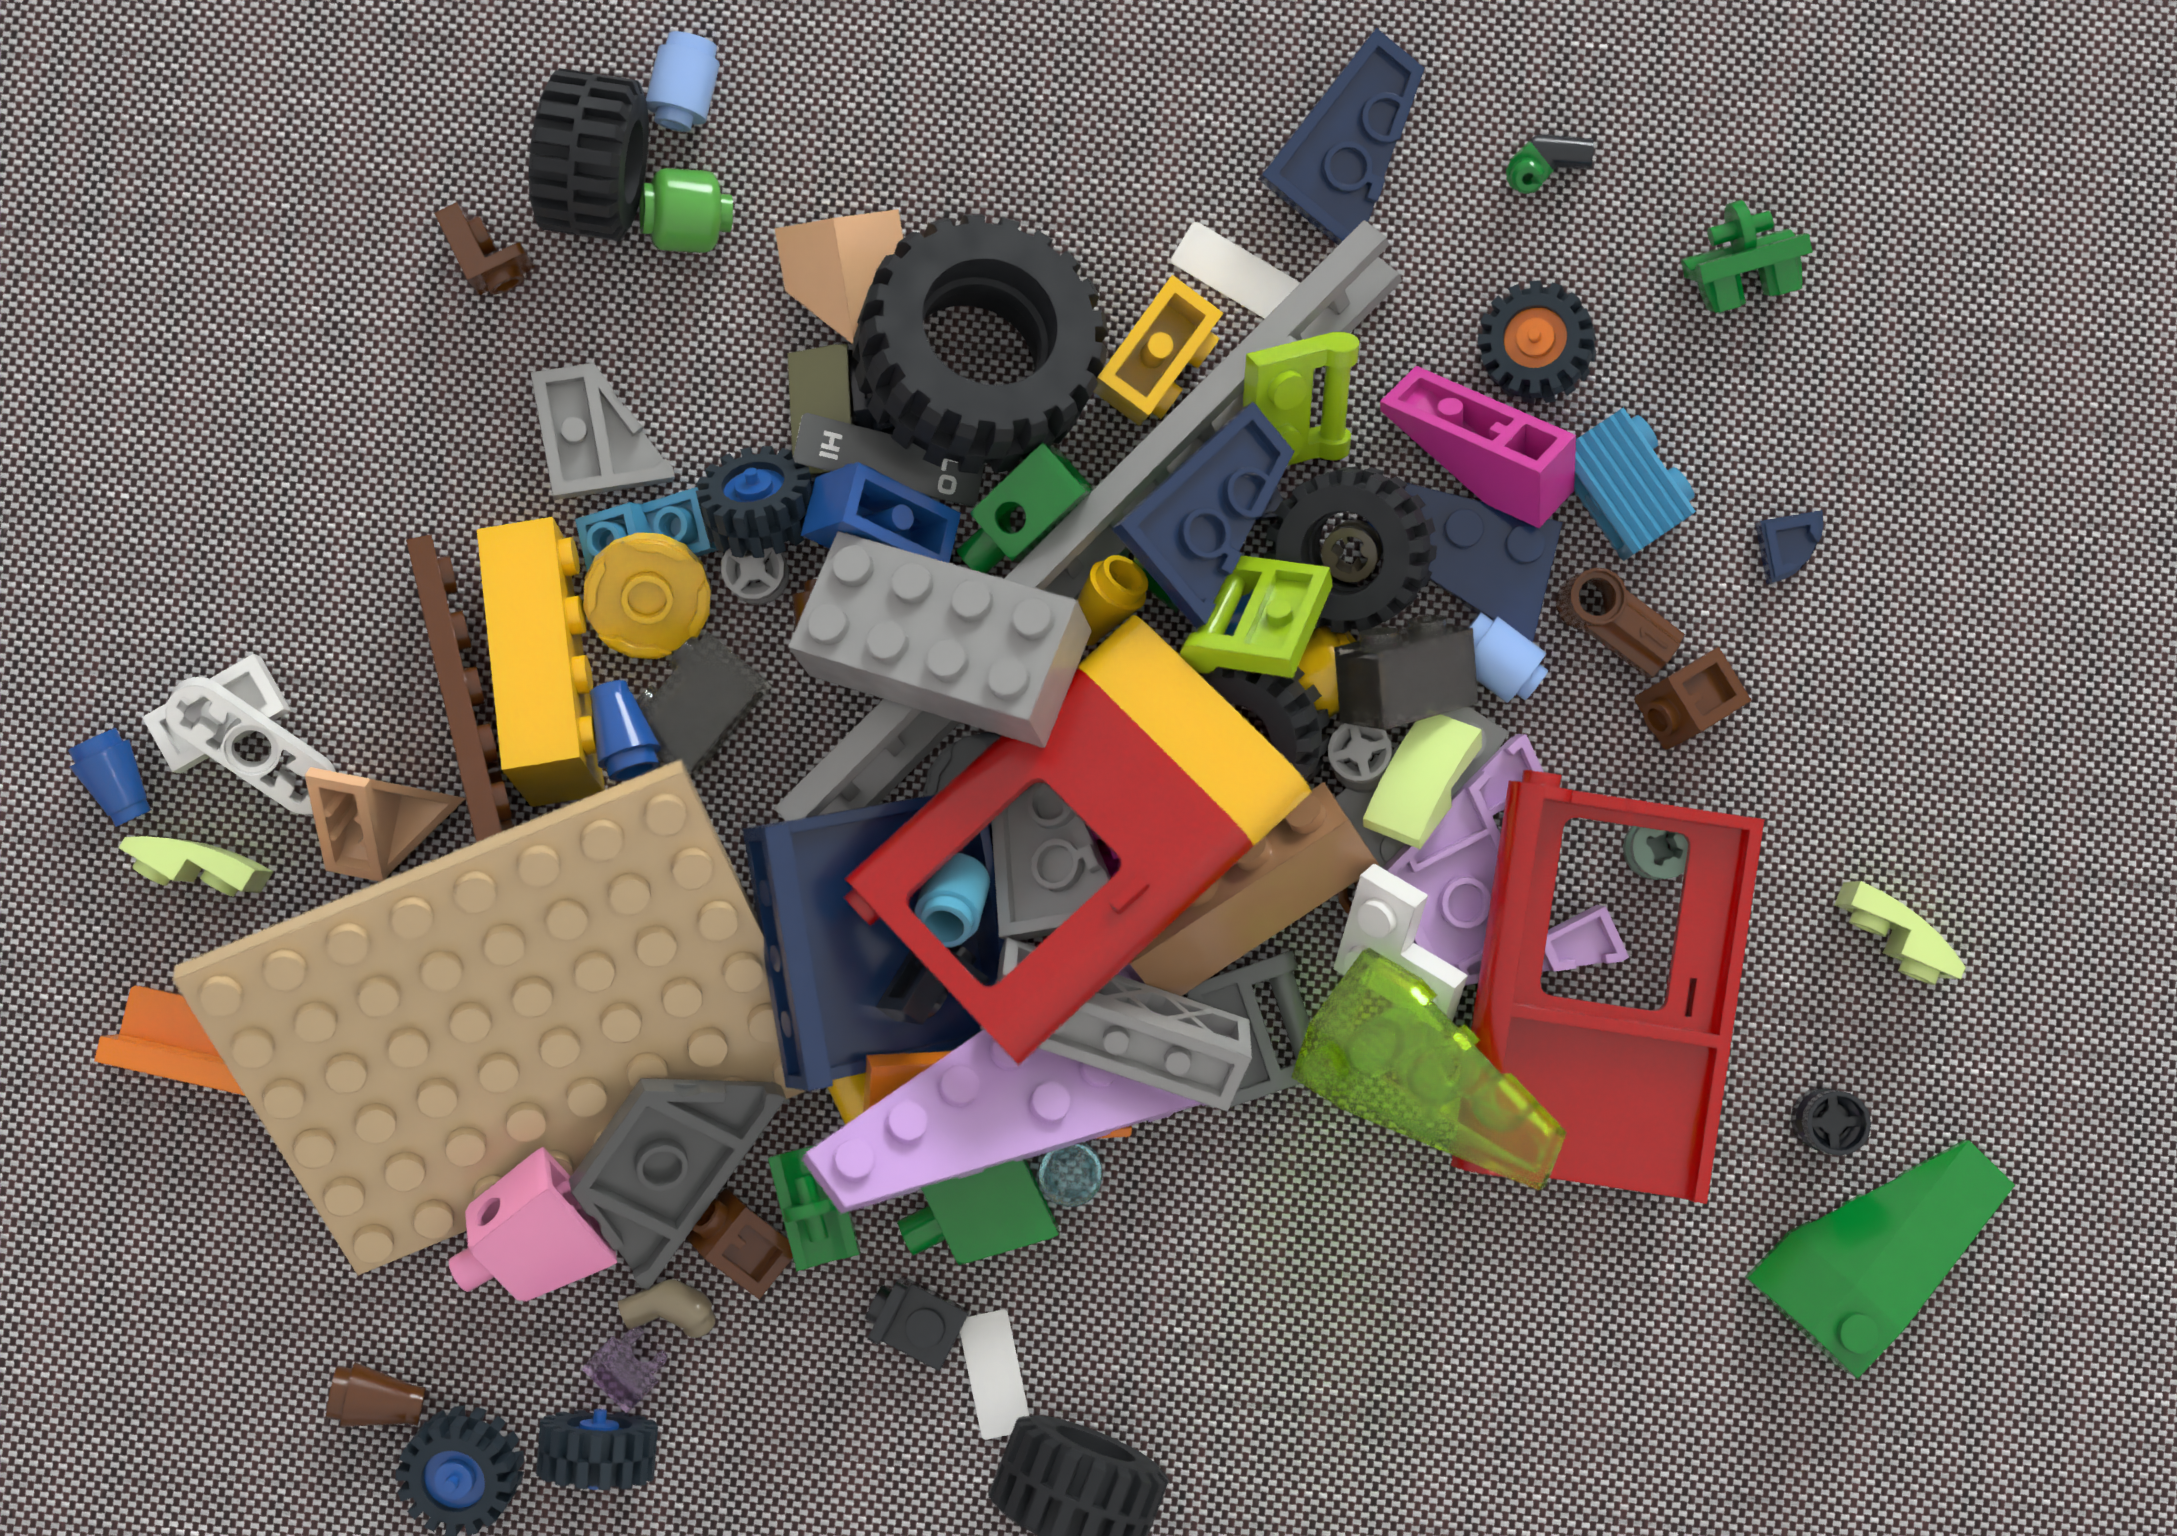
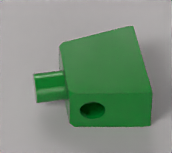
[956,443,1094,574]
[897,1159,1059,1265]

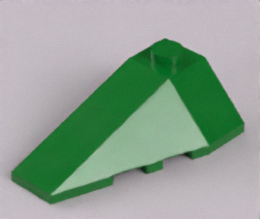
[1745,1139,2015,1379]

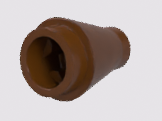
[325,1362,426,1427]

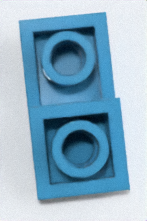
[575,487,719,572]

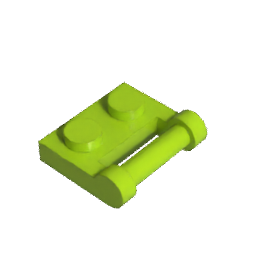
[1243,332,1360,466]
[1180,555,1332,678]

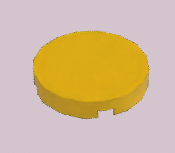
[583,532,711,659]

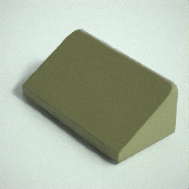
[787,344,854,478]

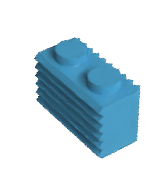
[1574,407,1696,561]

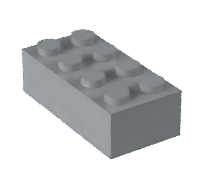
[788,531,1092,748]

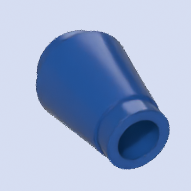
[589,680,661,781]
[68,728,152,827]

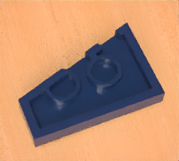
[1258,28,1425,245]
[1112,402,1294,628]
[1366,478,1563,642]

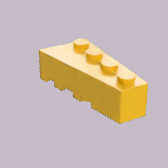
[477,517,605,807]

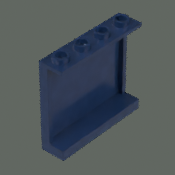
[742,794,1005,1091]

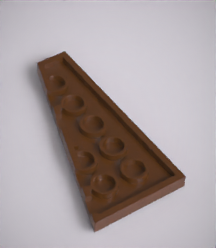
[406,534,514,843]

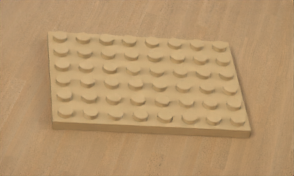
[173,760,805,1275]

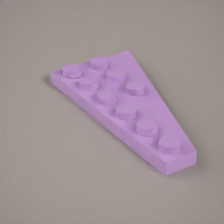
[802,963,1207,1214]

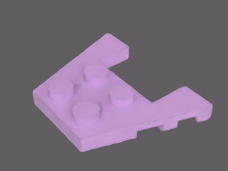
[1382,734,1629,985]

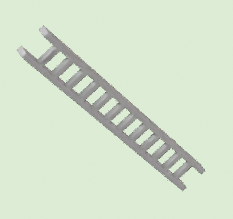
[774,220,1402,821]

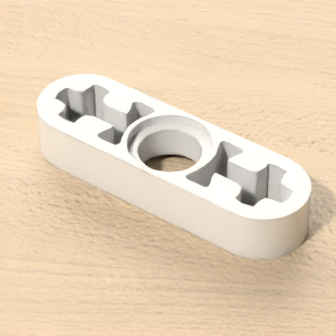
[165,677,336,815]

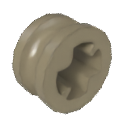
[1321,520,1383,582]

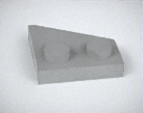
[531,363,675,500]

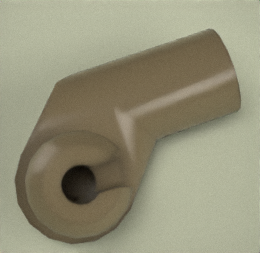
[618,1279,716,1338]

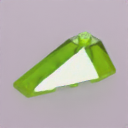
[1291,948,1567,1191]

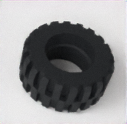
[852,214,1108,474]

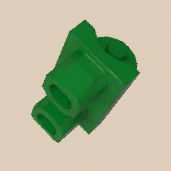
[1681,200,1813,313]
[768,1144,861,1271]

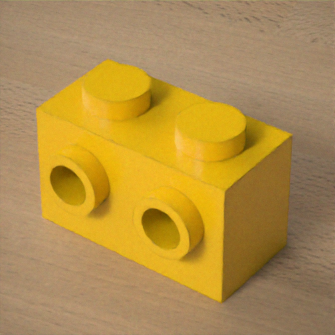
[1093,275,1223,426]

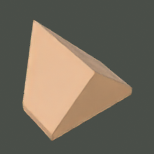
[774,209,903,344]
[305,767,466,882]

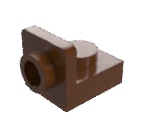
[434,202,535,295]
[1634,646,1752,750]
[686,1188,793,1300]

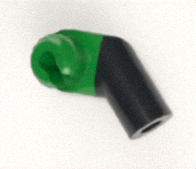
[1506,134,1594,194]

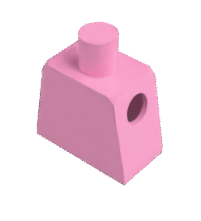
[449,1147,617,1301]

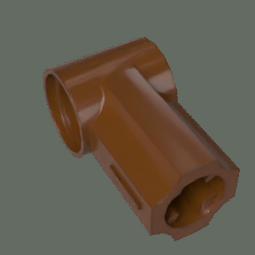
[1556,568,1685,679]

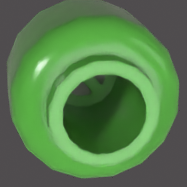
[639,168,733,253]

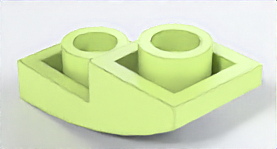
[1363,709,1482,849]
[118,836,273,897]
[1834,881,1966,985]

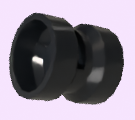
[1790,1087,1871,1156]

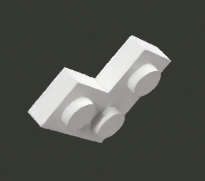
[1333,864,1468,1034]

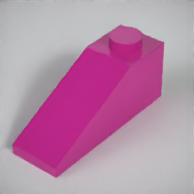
[1380,366,1576,528]

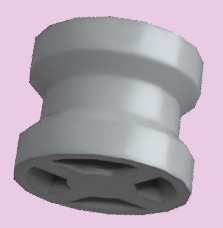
[721,547,790,605]
[1328,719,1395,793]

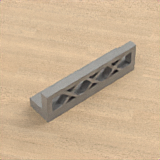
[980,937,1252,1111]

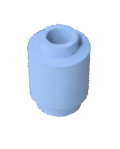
[646,31,720,132]
[1450,612,1548,703]

